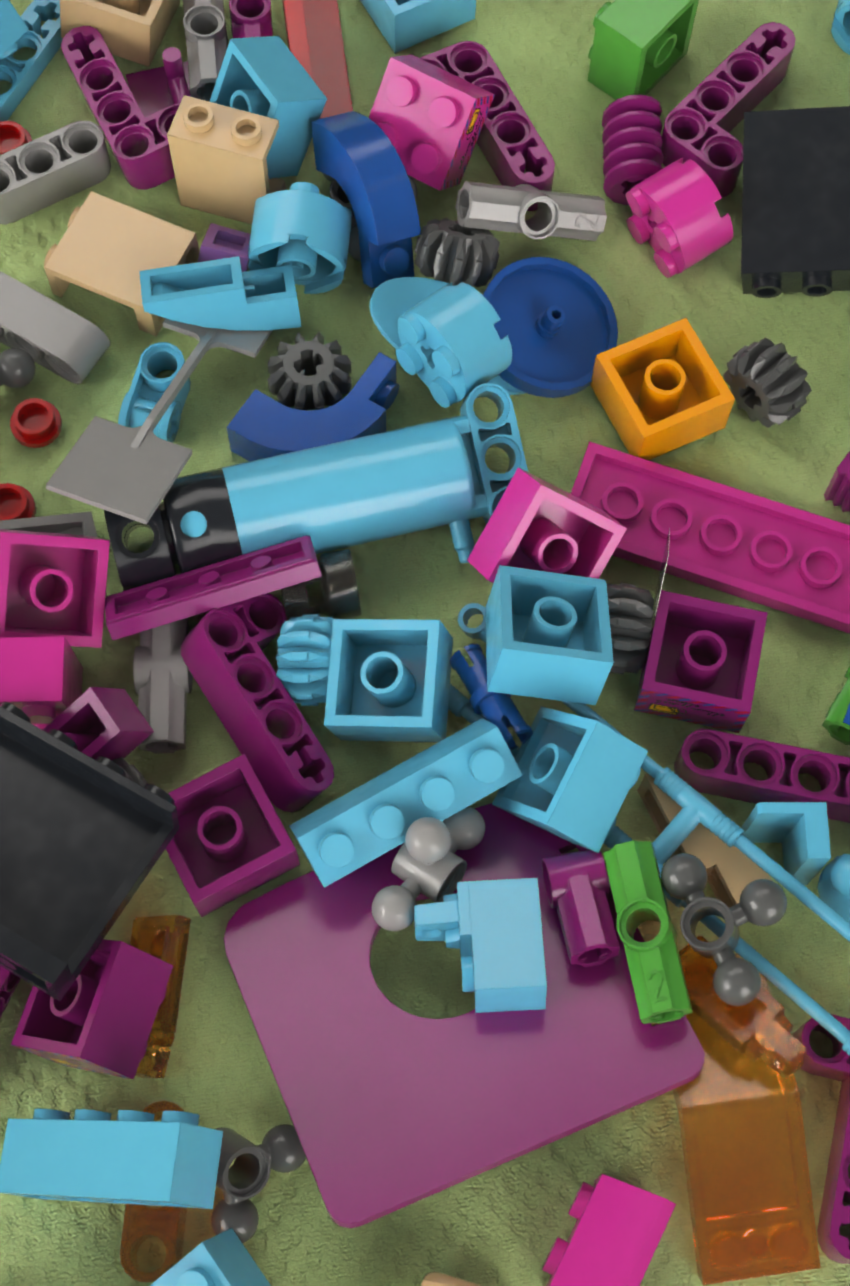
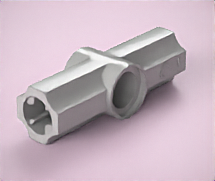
[183,0,228,101]
[455,181,607,241]
[133,618,193,754]

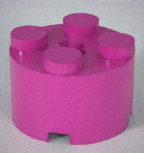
[626,158,733,278]

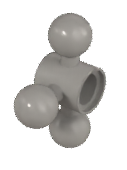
[371,806,485,932]

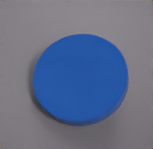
[482,257,618,398]

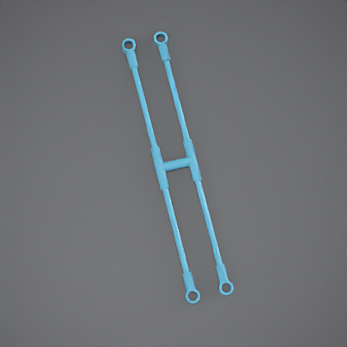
[448,603,850,1056]

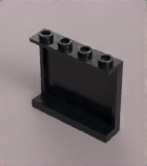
[741,106,850,298]
[0,702,180,1002]

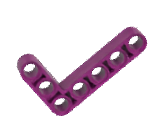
[674,729,850,823]

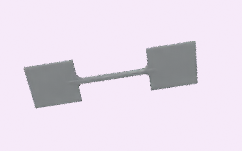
[46,318,273,525]

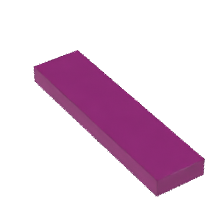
[105,535,322,641]

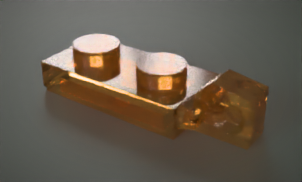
[130,914,191,1079]
[679,935,806,1080]

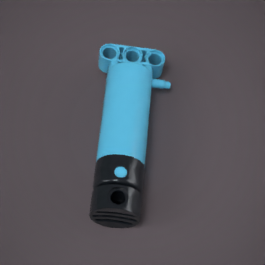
[104,383,528,591]

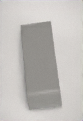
[0,121,111,225]
[0,272,110,384]

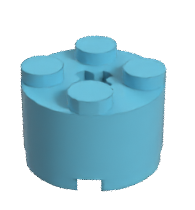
[248,182,353,294]
[396,282,512,408]

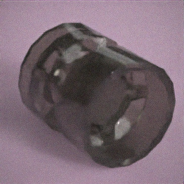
[281,549,361,620]

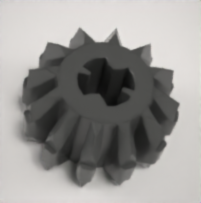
[415,218,500,287]
[267,332,352,411]
[723,338,812,428]
[606,583,654,674]

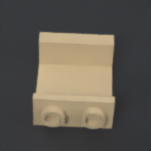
[167,95,286,225]
[44,191,199,337]

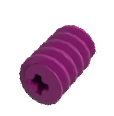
[602,95,664,205]

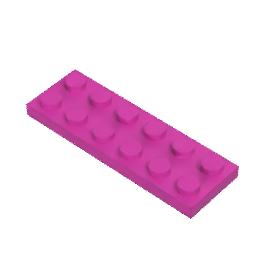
[571,442,850,634]

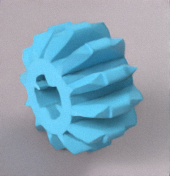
[275,614,333,706]

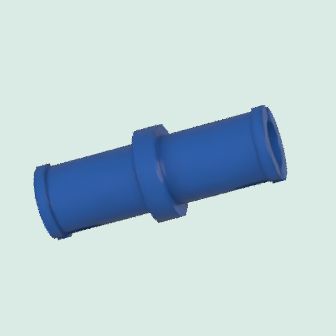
[450,644,533,750]

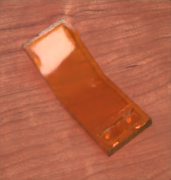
[654,954,820,1285]

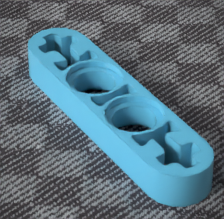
[0,0,63,122]

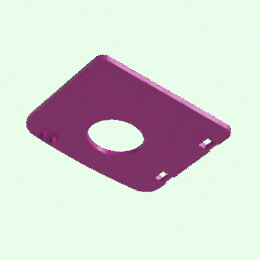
[223,803,705,1228]

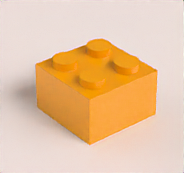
[590,318,735,460]

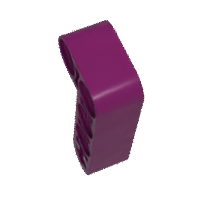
[661,22,796,198]
[61,26,180,190]
[420,41,555,211]
[181,593,334,813]
[790,1014,850,1264]

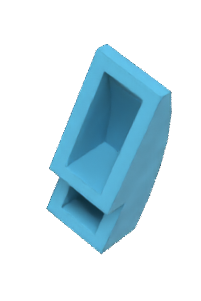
[139,256,302,331]

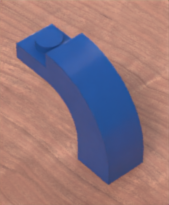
[311,111,421,288]
[226,352,400,461]

